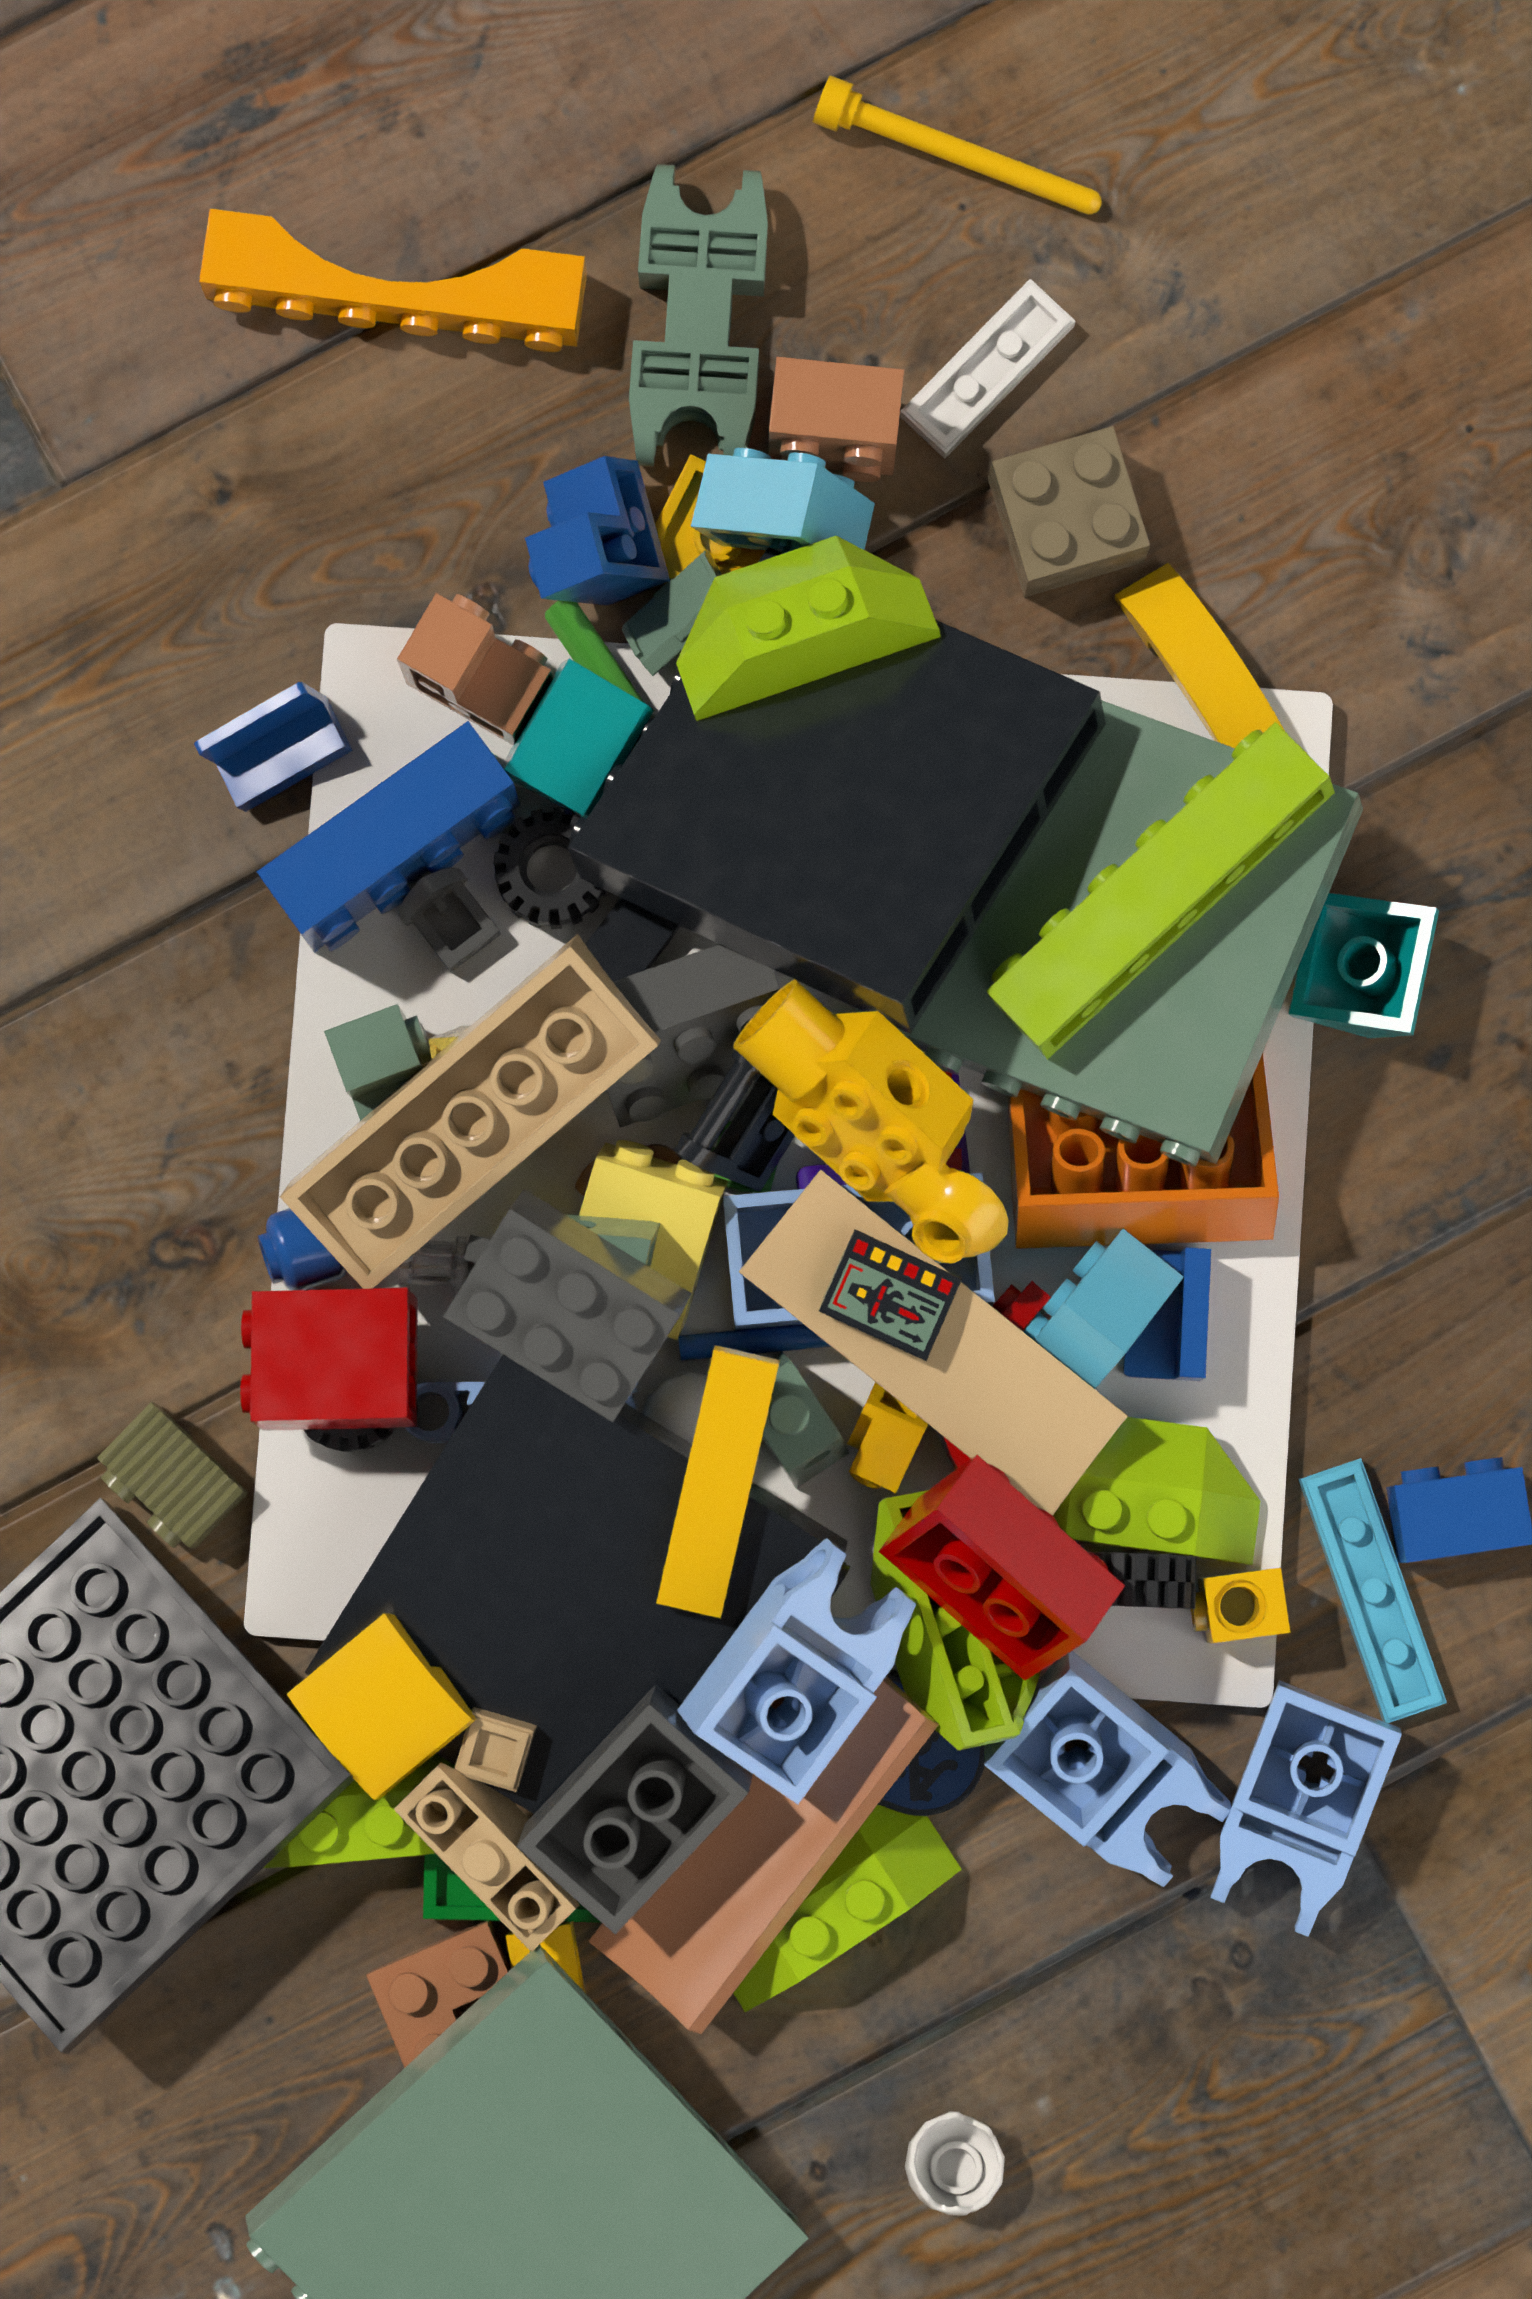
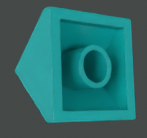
[502,658,654,817]
[1289,893,1439,1039]

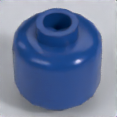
[258,1208,347,1290]

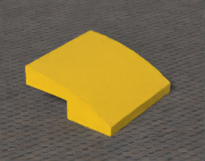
[287,1613,477,1800]

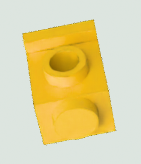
[847,1382,928,1493]

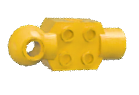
[733,980,1009,1263]

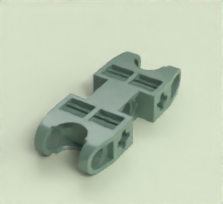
[629,164,768,467]

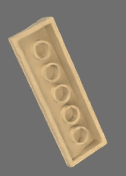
[280,934,661,1289]
[739,1170,1128,1515]

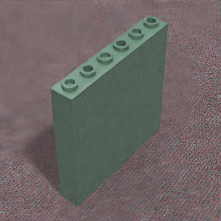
[853,700,1363,1167]
[245,1944,809,2299]

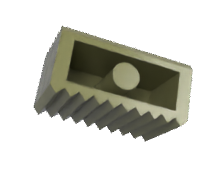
[97,1402,249,1548]

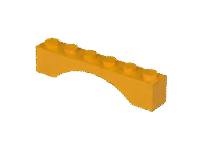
[199,209,587,352]

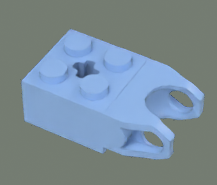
[677,1538,916,1804]
[984,1651,1231,1887]
[1210,1680,1402,1937]

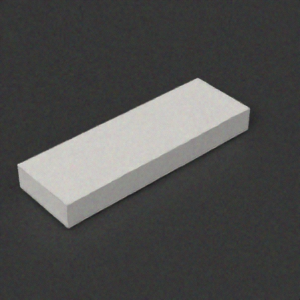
[900,279,1075,459]

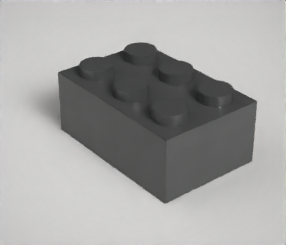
[606,944,780,1128]
[443,1189,692,1422]
[516,1684,753,1935]

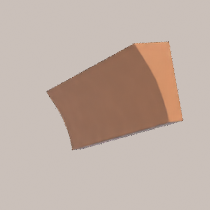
[588,1676,939,2034]

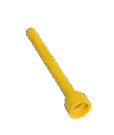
[812,75,1102,214]

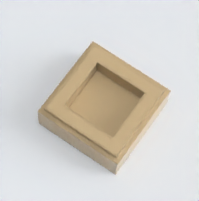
[455,1707,537,1792]

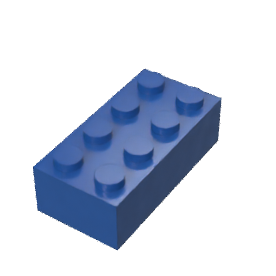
[257,721,520,953]

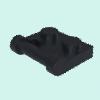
[673,1050,795,1192]

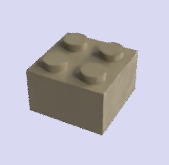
[988,426,1150,597]

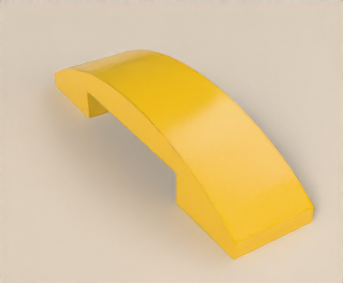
[1115,563,1285,748]

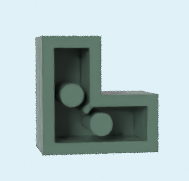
[324,1004,434,1121]

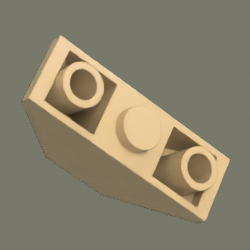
[394,1763,579,1952]

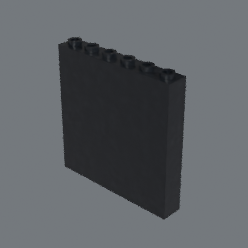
[568,547,1106,1034]
[304,1355,851,1814]

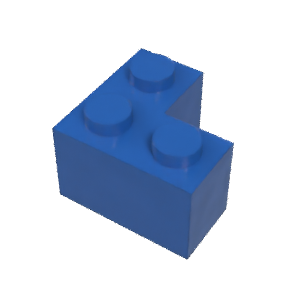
[525,456,670,606]

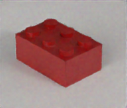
[879,1454,1125,1681]

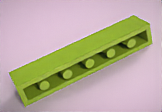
[986,722,1335,1060]

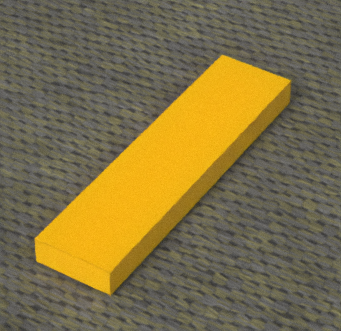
[656,1345,780,1618]

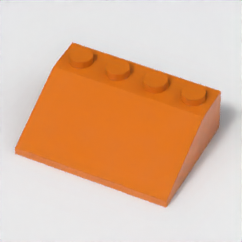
[1008,1053,1279,1249]

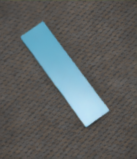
[1298,1458,1447,1723]

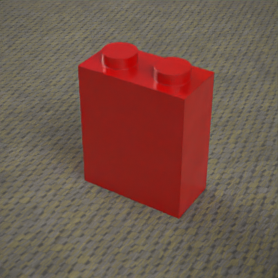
[240,1288,418,1431]

